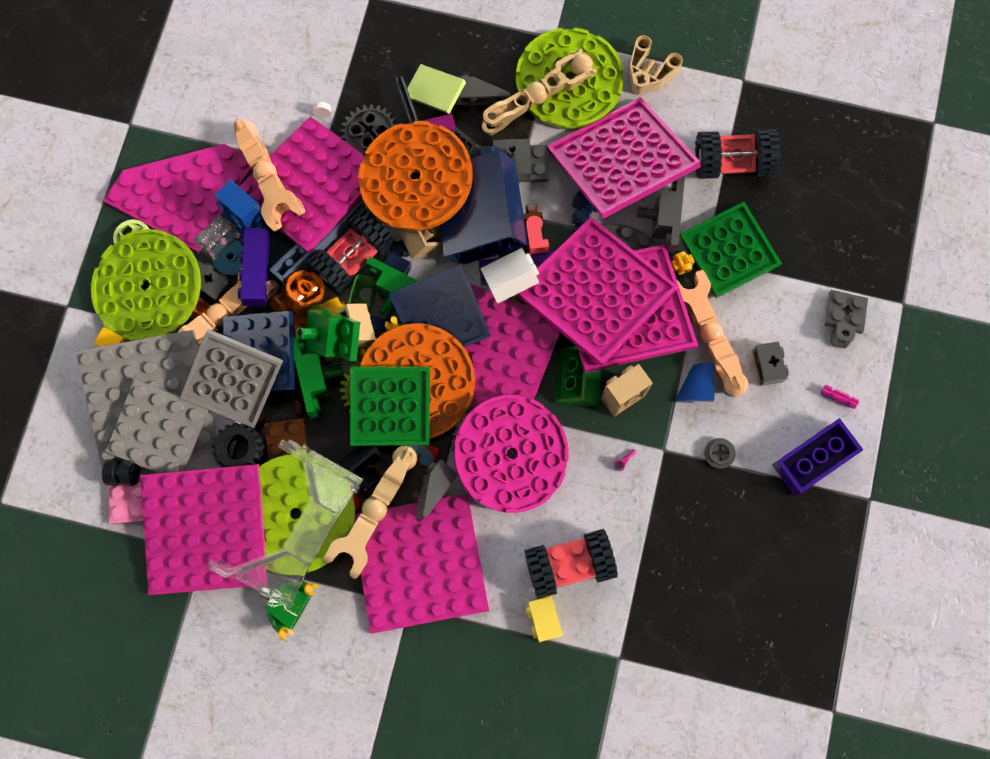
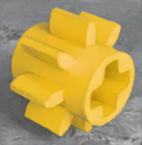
[671,252,695,275]

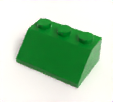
[554,346,601,407]

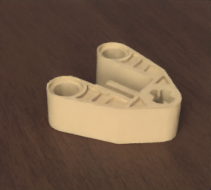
[628,35,683,95]

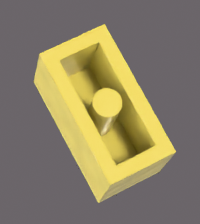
[526,596,563,642]

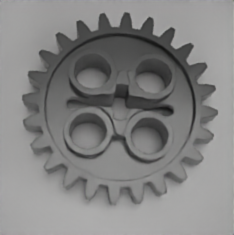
[340,104,398,156]

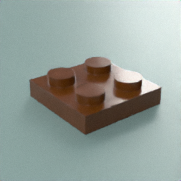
[265,418,307,461]

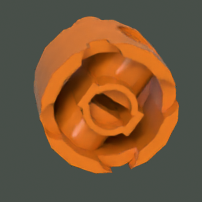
[285,270,325,316]

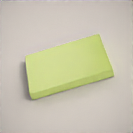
[407,64,466,114]

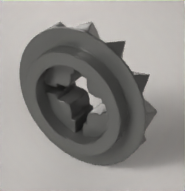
[704,438,736,469]

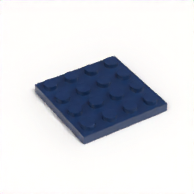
[389,264,491,347]
[223,311,295,391]

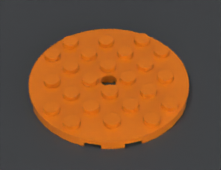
[358,121,473,231]
[360,323,475,439]

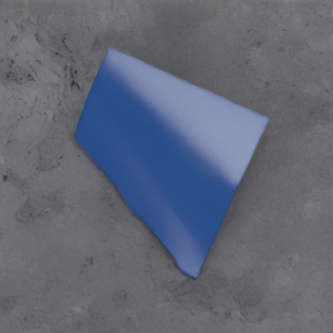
[675,363,714,403]

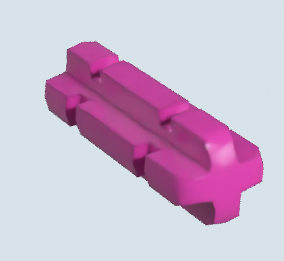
[821,385,859,409]

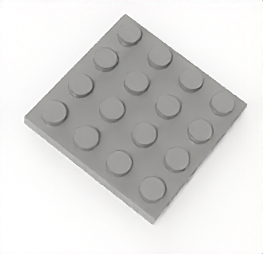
[180,329,283,428]
[105,379,209,473]

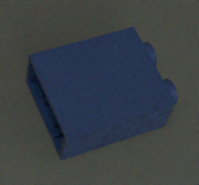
[440,146,528,265]

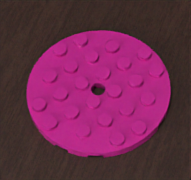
[453,395,569,513]

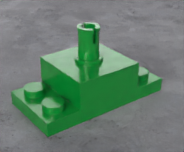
[366,257,418,318]
[296,305,361,361]
[294,337,344,420]

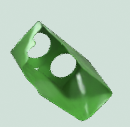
[348,274,377,314]

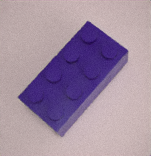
[772,418,863,496]

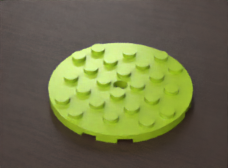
[516,28,624,129]
[91,229,201,341]
[259,454,355,574]

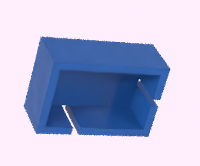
[214,179,267,234]

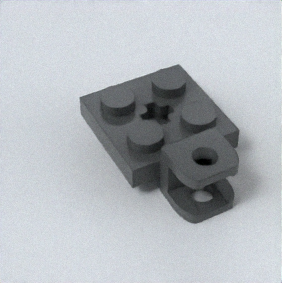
[824,290,868,349]

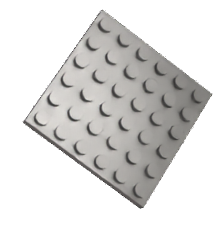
[76,329,217,466]

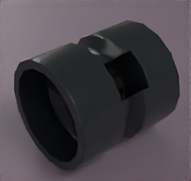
[102,460,140,486]

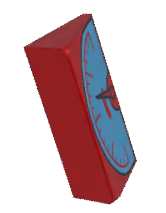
[400,445,440,467]

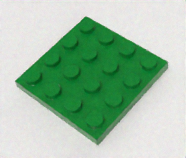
[679,202,782,299]
[350,366,430,446]

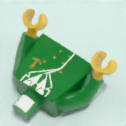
[260,580,319,642]

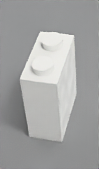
[481,248,539,303]

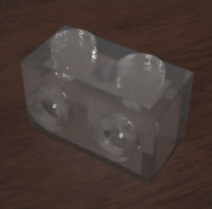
[193,215,241,260]

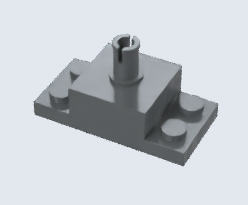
[480,139,549,182]
[637,176,685,258]

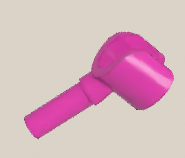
[614,449,637,471]

